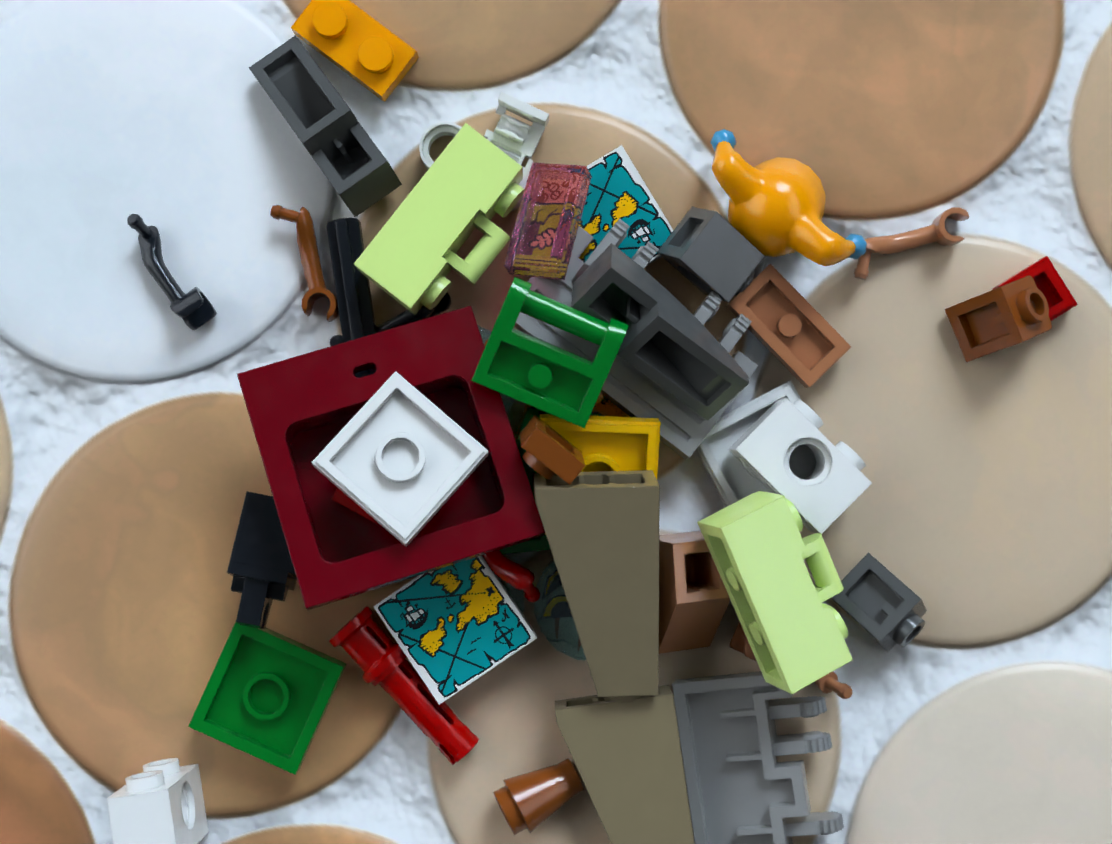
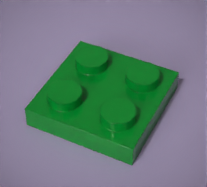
[188,622,347,775]

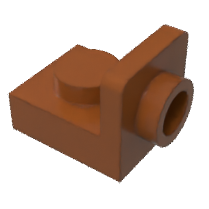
[945,275,1052,362]

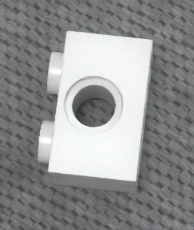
[728,398,872,534]
[106,758,209,844]

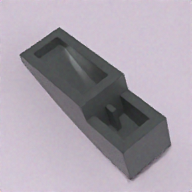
[249,35,402,217]
[571,243,749,420]

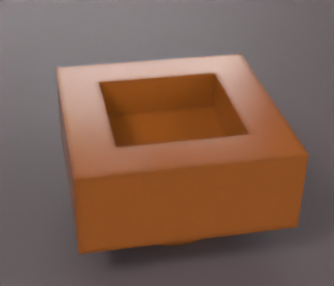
[520,415,586,485]

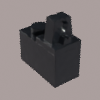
[227,491,297,629]

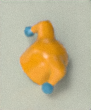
[710,129,867,266]

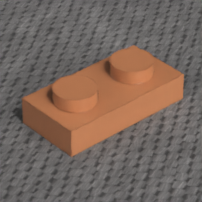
[726,264,851,388]

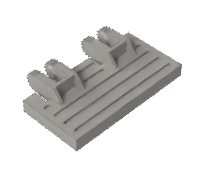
[514,218,758,459]
[672,671,844,844]

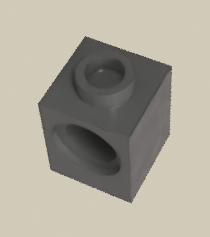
[657,207,764,302]

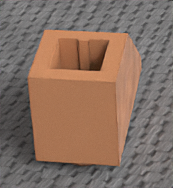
[659,531,730,654]

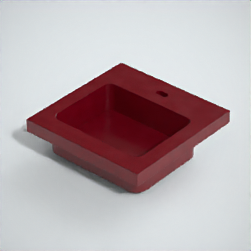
[237,305,545,610]

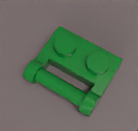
[471,277,628,428]

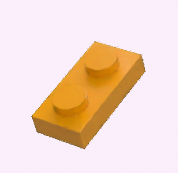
[291,0,419,102]

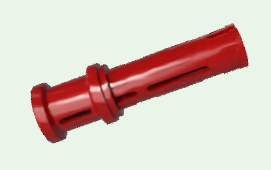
[329,606,479,765]

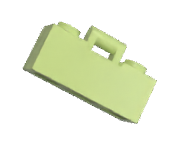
[354,123,525,315]
[697,491,853,694]

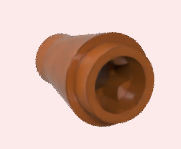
[493,758,584,835]

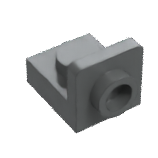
[831,552,927,652]

